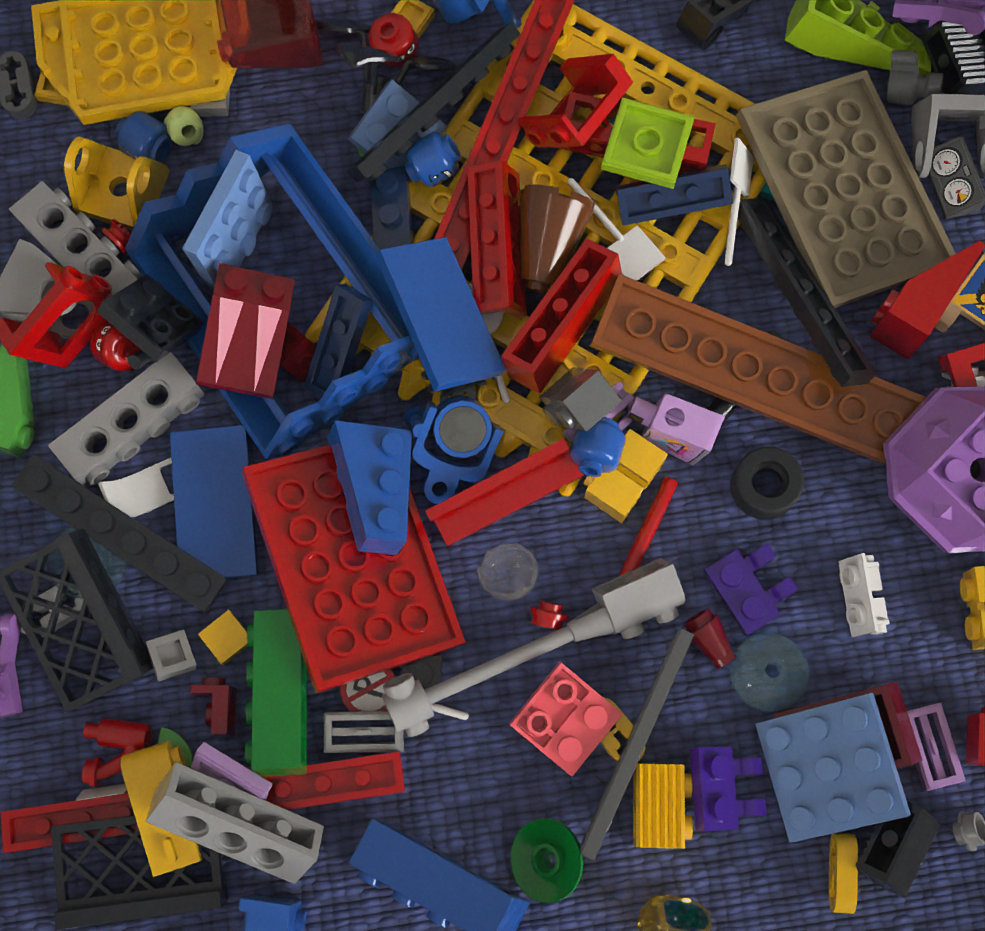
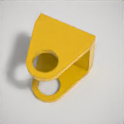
[64,137,170,231]

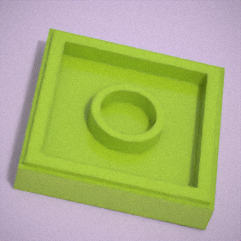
[601,97,695,189]

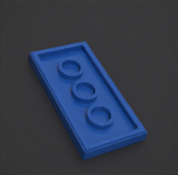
[376,237,506,392]
[170,425,259,579]

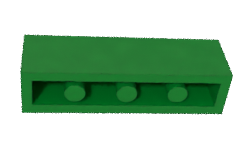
[245,609,307,777]

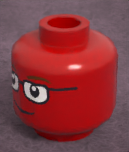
[369,13,419,68]
[90,321,140,372]

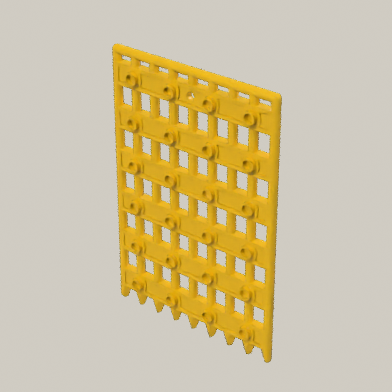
[305,0,766,497]

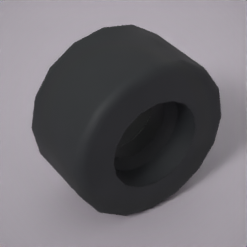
[730,447,804,520]

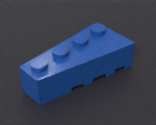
[349,818,530,931]

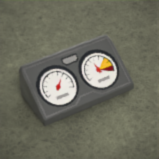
[922,136,985,220]

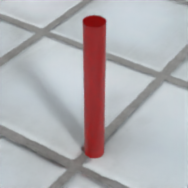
[618,477,678,577]

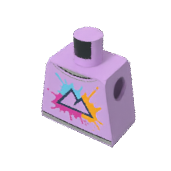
[627,394,725,465]

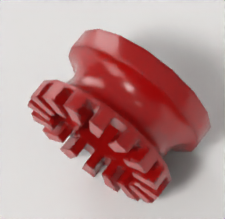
[100,219,131,255]

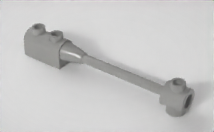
[382,558,685,737]

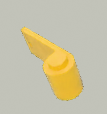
[121,741,202,877]

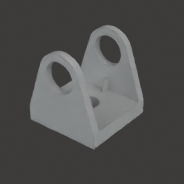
[911,94,985,179]
[0,239,94,338]

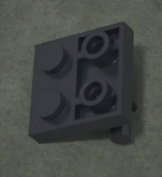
[97,274,204,369]

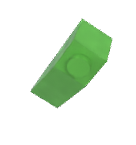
[0,344,35,458]

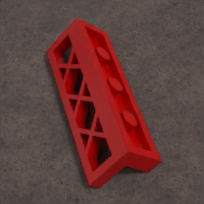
[559,92,716,173]
[467,160,527,318]
[425,439,584,546]

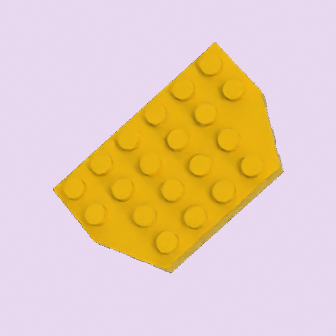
[31,0,251,125]

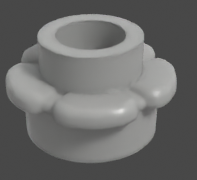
[952,811,985,852]

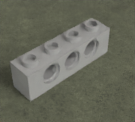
[9,181,143,295]
[48,352,205,488]
[145,762,324,884]

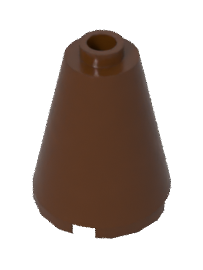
[520,184,595,294]

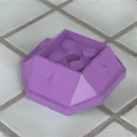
[883,386,985,553]

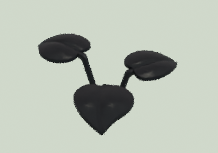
[316,18,458,112]

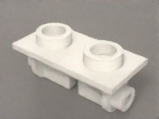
[838,553,890,637]

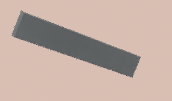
[579,629,694,861]

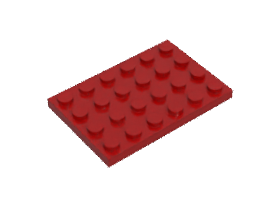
[241,445,466,694]

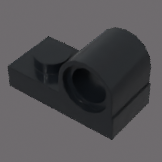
[676,0,754,50]

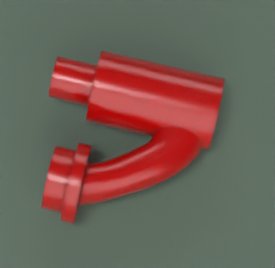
[82,718,152,788]

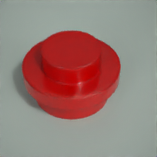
[530,600,569,630]

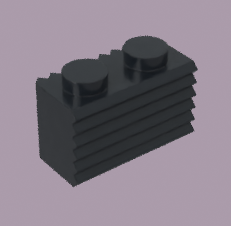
[921,21,985,95]
[855,801,940,898]

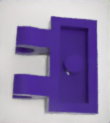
[703,543,798,636]
[690,747,767,832]

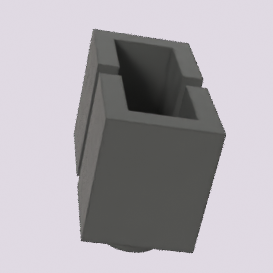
[539,367,622,432]

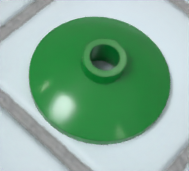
[510,818,583,903]

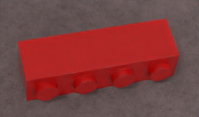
[501,238,622,394]

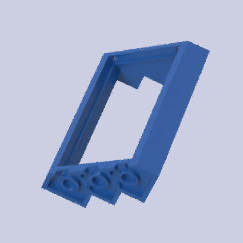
[125,123,420,460]

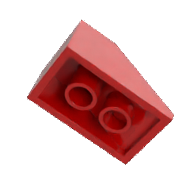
[869,241,985,360]

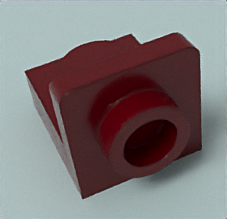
[280,322,316,382]
[190,678,237,736]

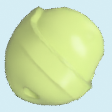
[164,106,204,147]

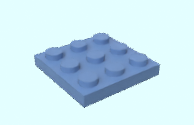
[182,150,273,293]
[755,693,911,843]

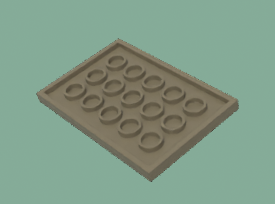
[736,70,956,308]

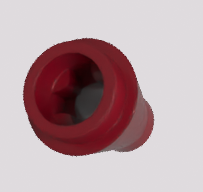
[683,608,736,669]

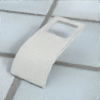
[98,458,174,518]

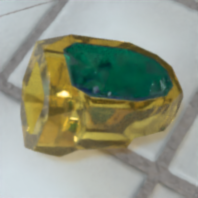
[638,895,713,931]

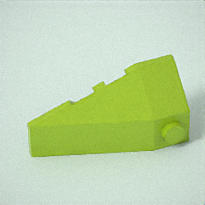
[785,0,931,76]

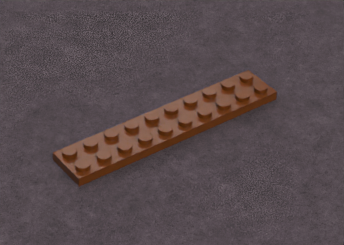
[590,274,927,465]

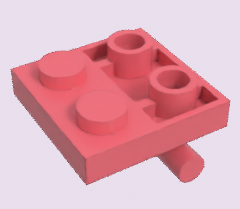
[509,661,623,777]

